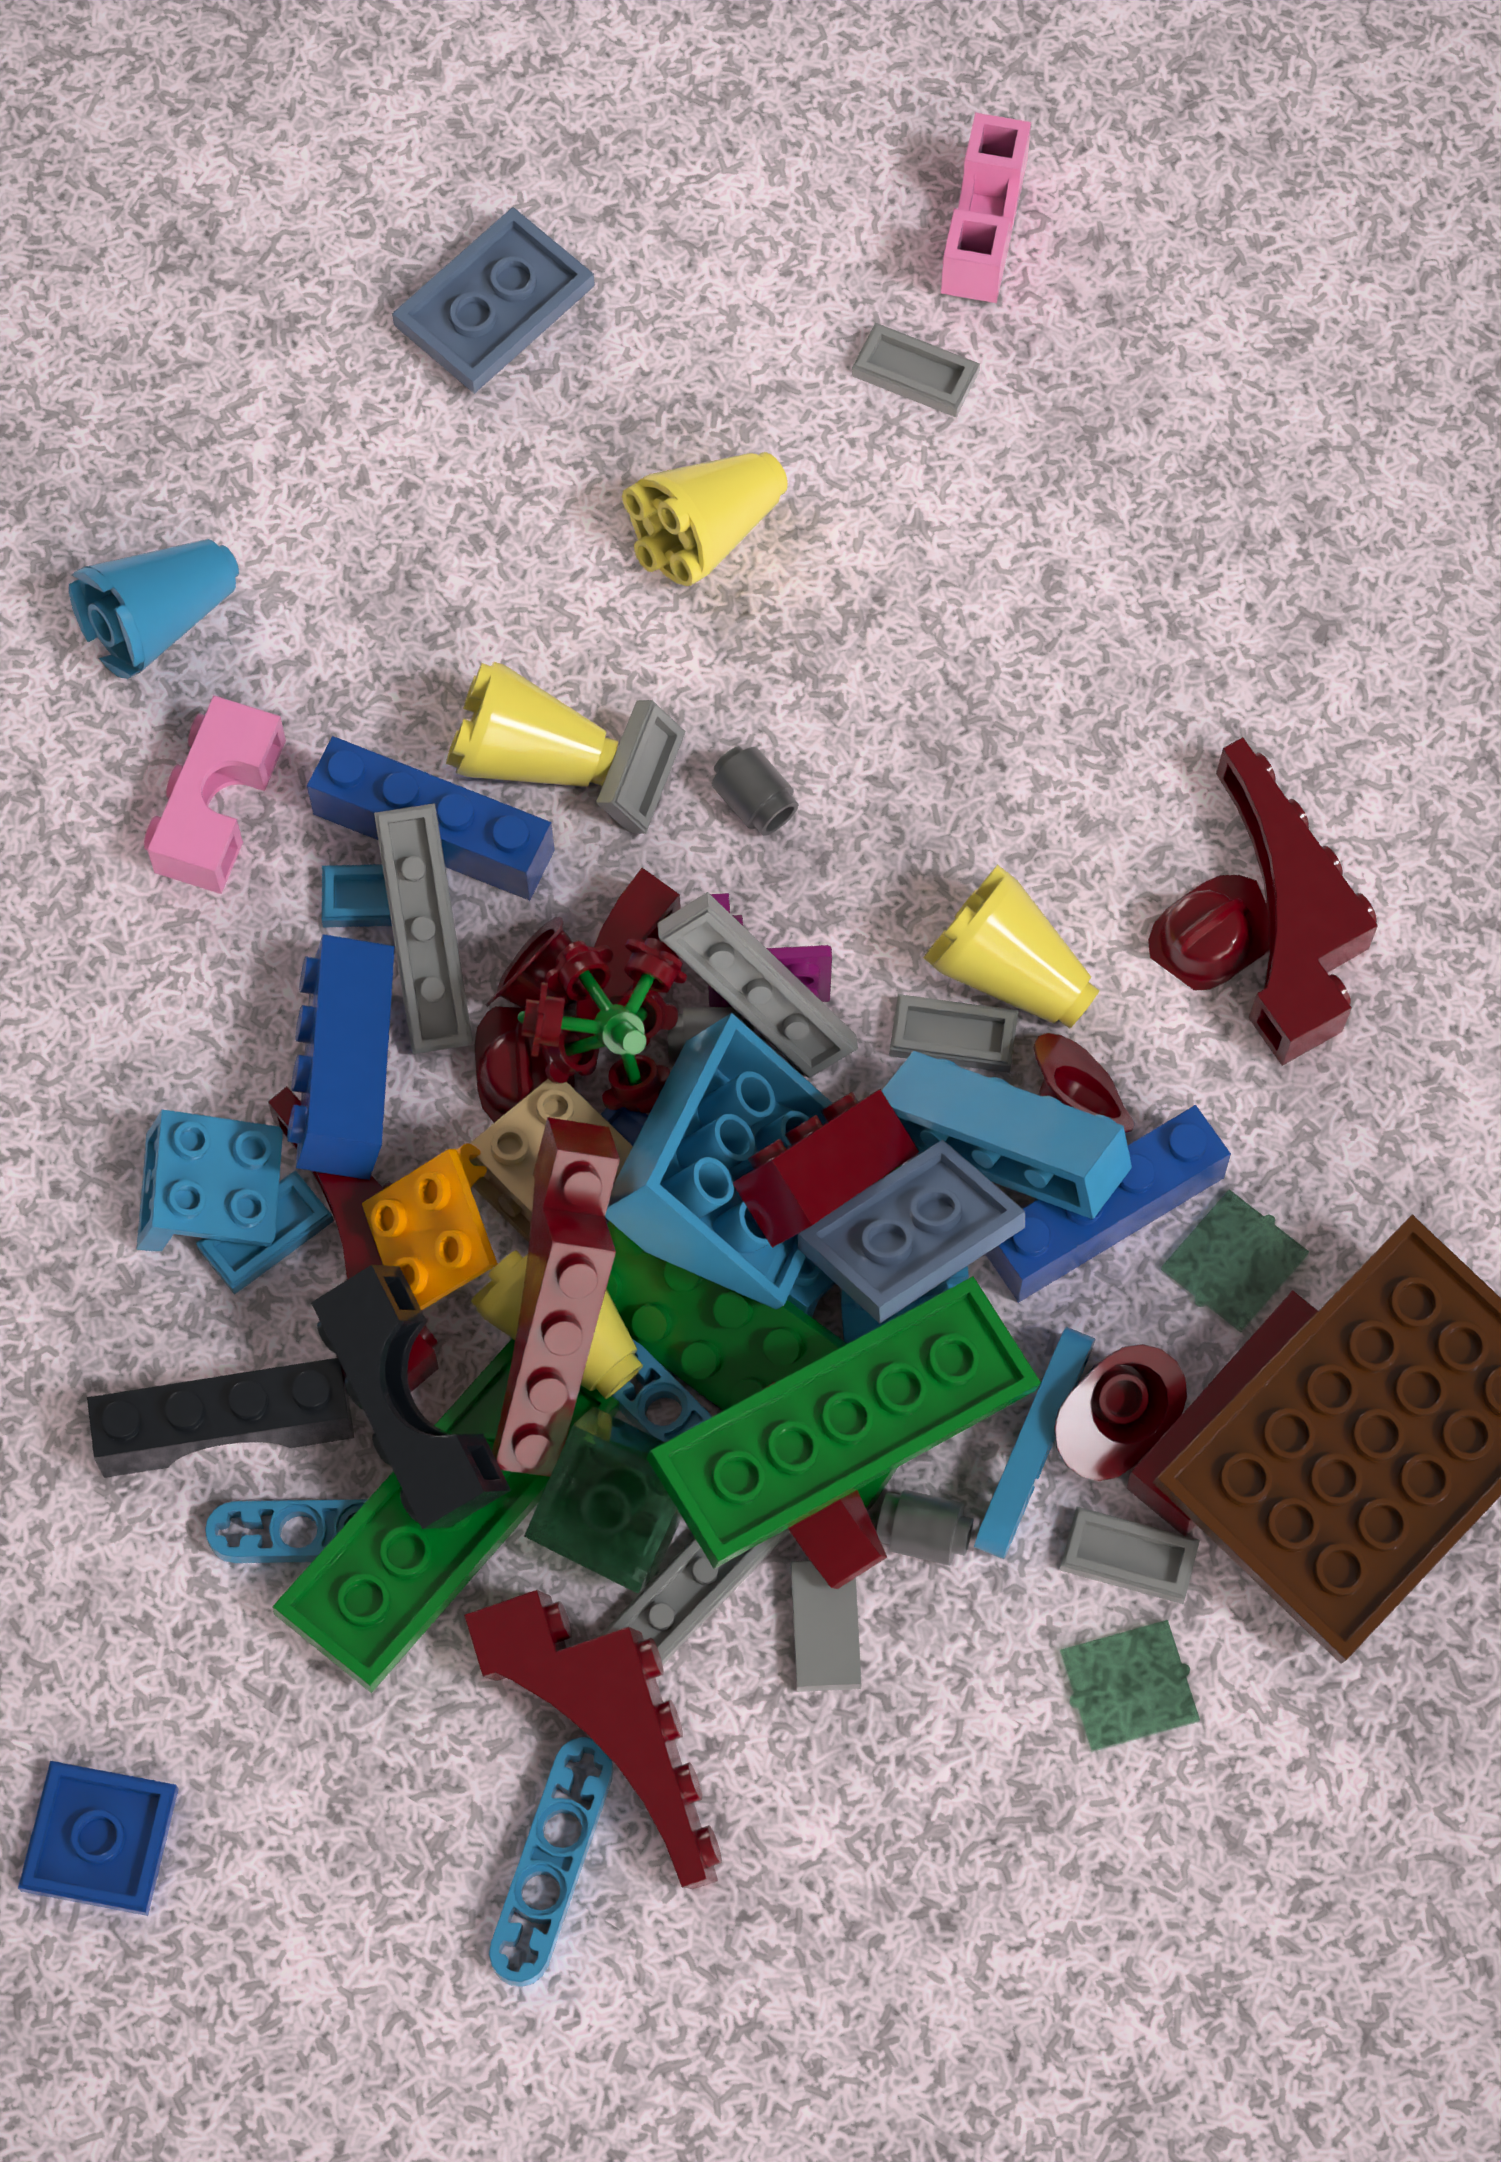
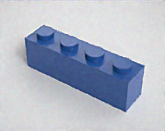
[307,736,555,901]
[287,934,395,1180]
[985,1105,1231,1303]

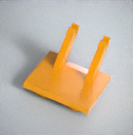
[362,1143,498,1310]

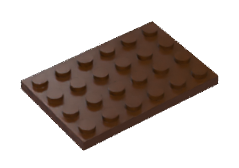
[1153,1214,1501,1664]

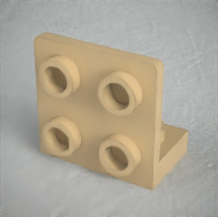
[469,1079,633,1242]

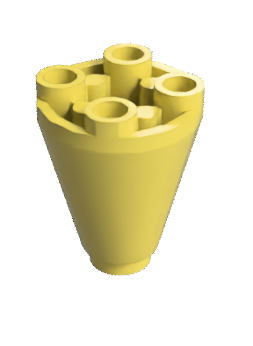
[622,452,788,586]
[446,662,618,787]
[923,864,1100,1029]
[471,1250,643,1399]

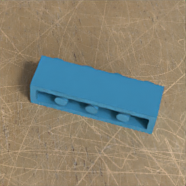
[882,1051,1132,1219]

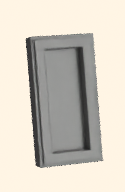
[852,322,980,418]
[596,700,686,834]
[889,994,1018,1073]
[1060,1506,1200,1604]
[791,1561,861,1692]

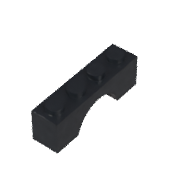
[311,1265,511,1529]
[87,1358,354,1478]

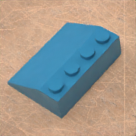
[605,1013,832,1309]

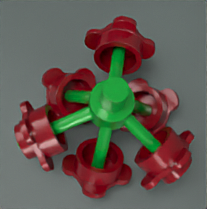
[518,938,687,1113]

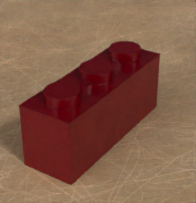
[733,1089,919,1248]

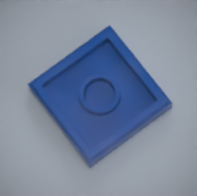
[18,1761,179,1916]

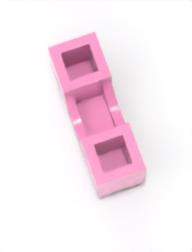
[941,112,1031,303]
[144,695,286,894]

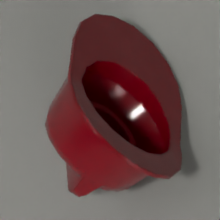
[1148,875,1269,991]
[486,917,574,1009]
[474,1006,575,1123]
[1033,1033,1135,1133]
[1054,1344,1187,1481]

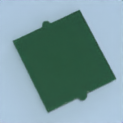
[1161,1189,1309,1333]
[1060,1620,1200,1752]

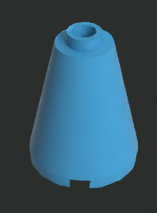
[68,539,239,679]

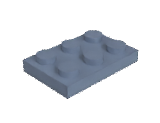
[392,207,595,394]
[798,1140,1025,1323]

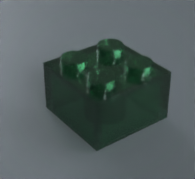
[524,1406,682,1594]

